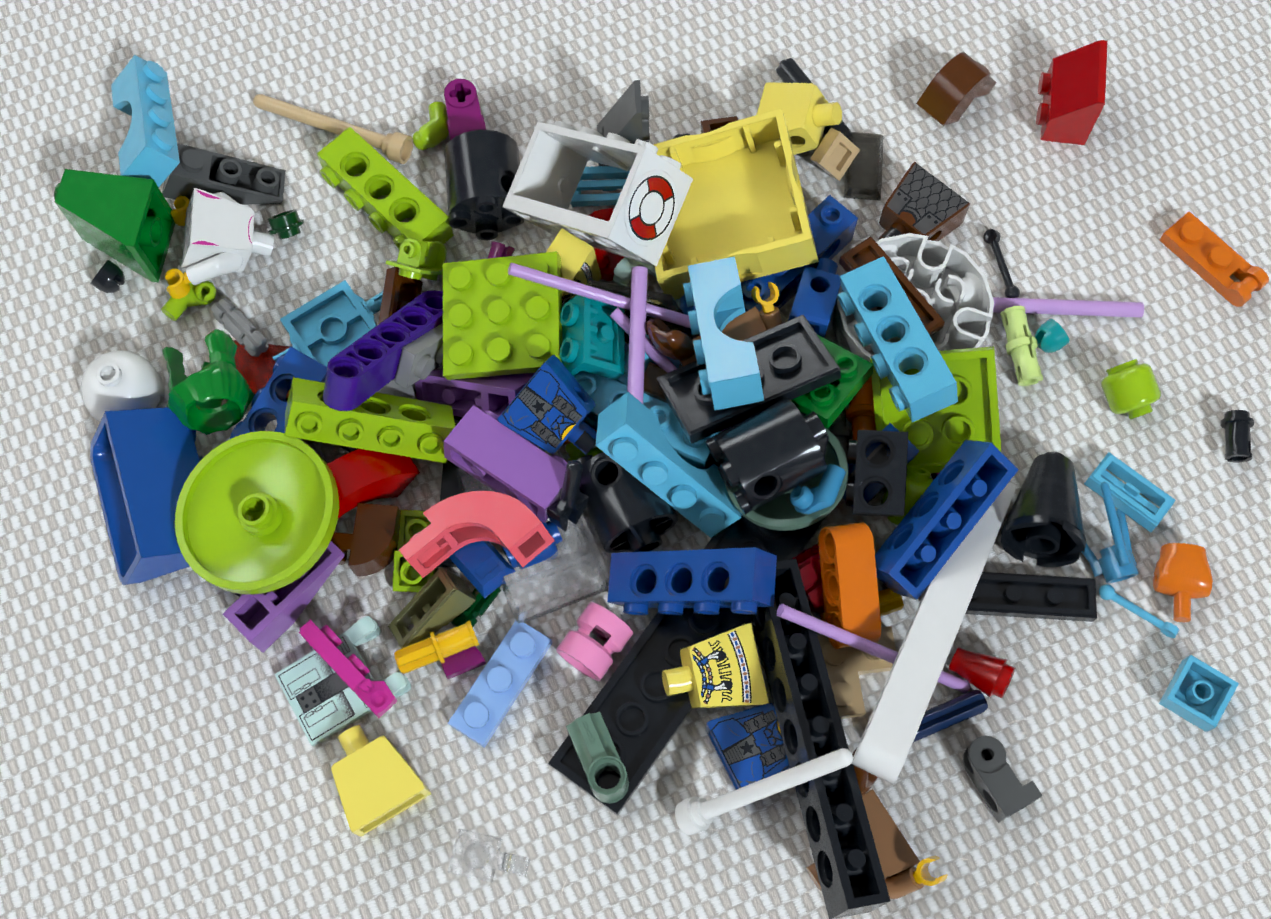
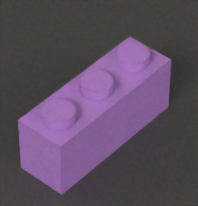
[444,405,567,523]

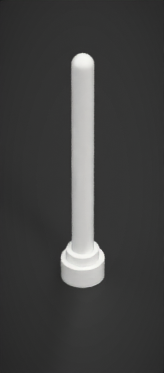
[675,748,853,835]

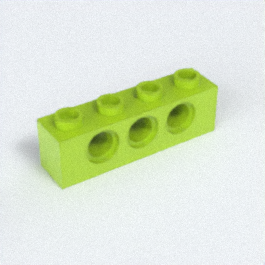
[317,127,454,250]
[285,377,455,463]

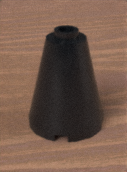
[1001,452,1086,567]

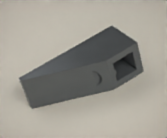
[597,80,650,166]
[162,143,286,205]

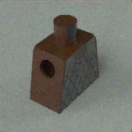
[878,162,970,242]

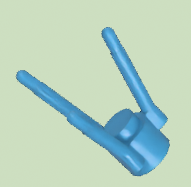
[1082,482,1139,584]

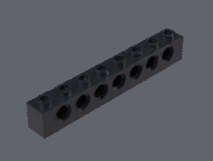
[751,559,891,919]

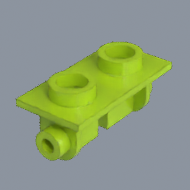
[386,238,447,281]

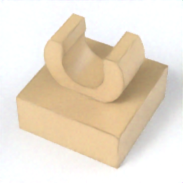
[810,128,860,181]

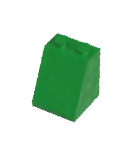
[54,169,175,283]

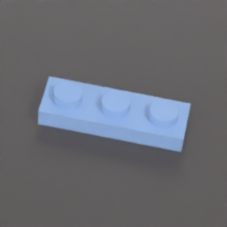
[448,619,552,748]

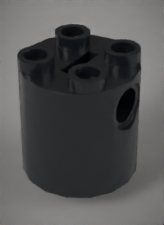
[444,130,524,241]
[705,397,829,515]
[577,452,679,553]

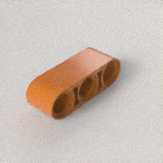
[819,522,881,649]

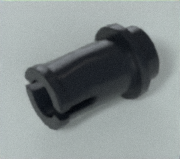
[1220,410,1254,463]

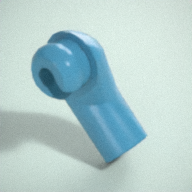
[790,464,846,515]

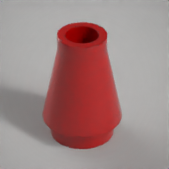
[949,647,1016,698]

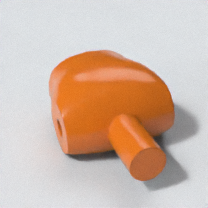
[1153,543,1213,623]

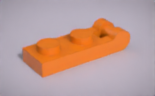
[1159,211,1269,307]

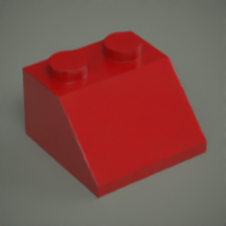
[1036,40,1108,145]

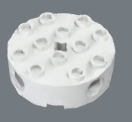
[832,233,994,362]

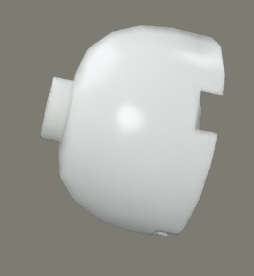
[80,350,165,423]

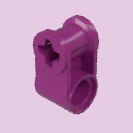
[444,79,486,140]

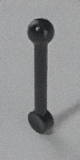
[984,229,1020,298]

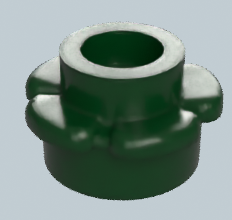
[268,209,304,239]

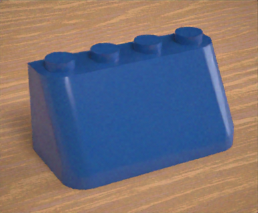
[90,407,203,585]

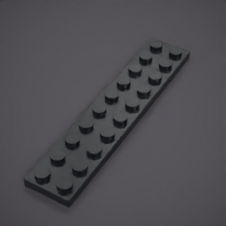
[548,513,830,816]

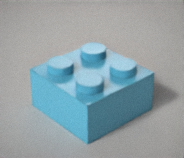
[1159,655,1239,732]

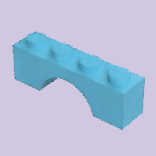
[111,55,180,187]
[683,256,764,410]
[595,392,741,538]

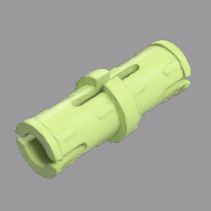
[1000,306,1043,386]

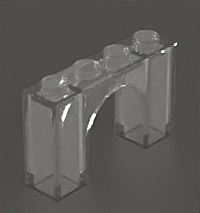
[457,446,611,625]

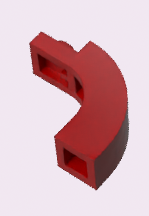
[327,449,420,519]

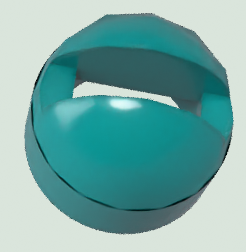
[1035,319,1070,353]

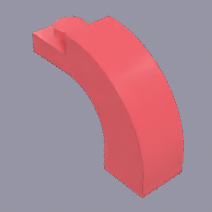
[399,491,555,578]

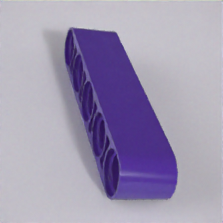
[323,290,443,411]

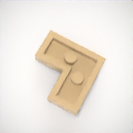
[818,626,896,719]

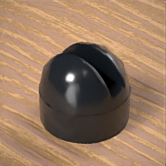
[91,260,125,293]

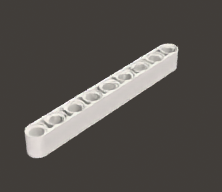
[851,481,1017,784]

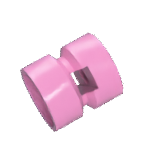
[556,602,633,681]

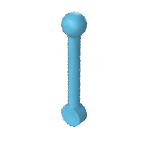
[1099,584,1179,638]

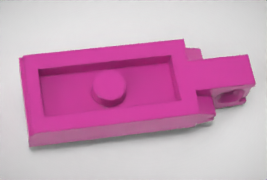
[299,619,397,718]

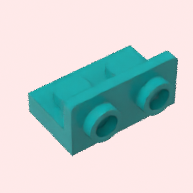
[559,295,625,380]

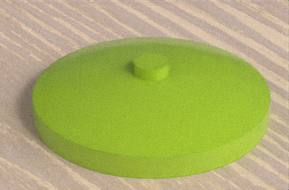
[175,431,339,594]

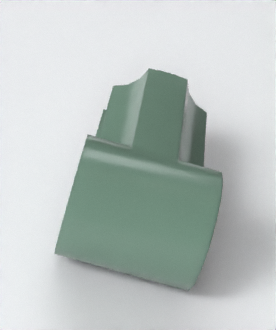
[566,712,629,804]

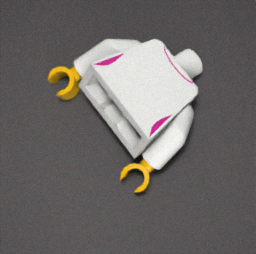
[165,188,274,299]

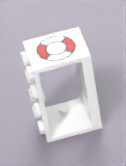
[502,121,693,267]

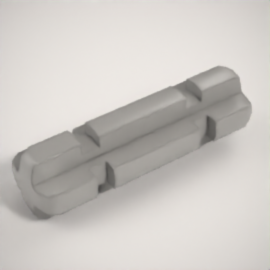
[211,298,269,357]

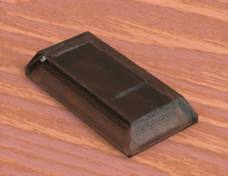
[844,132,884,201]

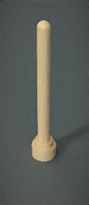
[253,94,413,164]

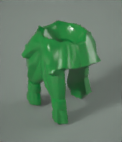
[162,329,255,435]

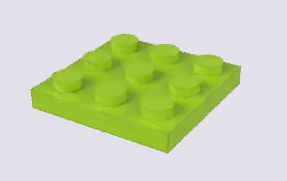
[443,251,562,380]
[870,346,1001,473]

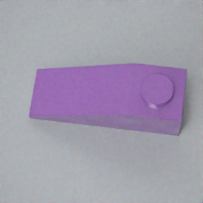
[415,370,535,417]
[223,541,345,653]

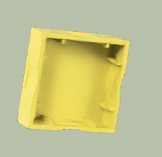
[653,108,819,301]

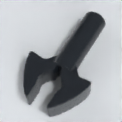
[547,460,589,531]

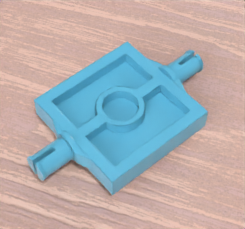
[272,280,383,367]

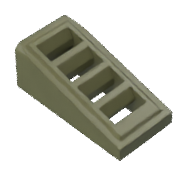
[388,566,476,648]

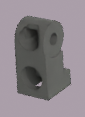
[963,736,1042,823]

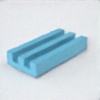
[570,166,630,207]
[1084,452,1176,532]

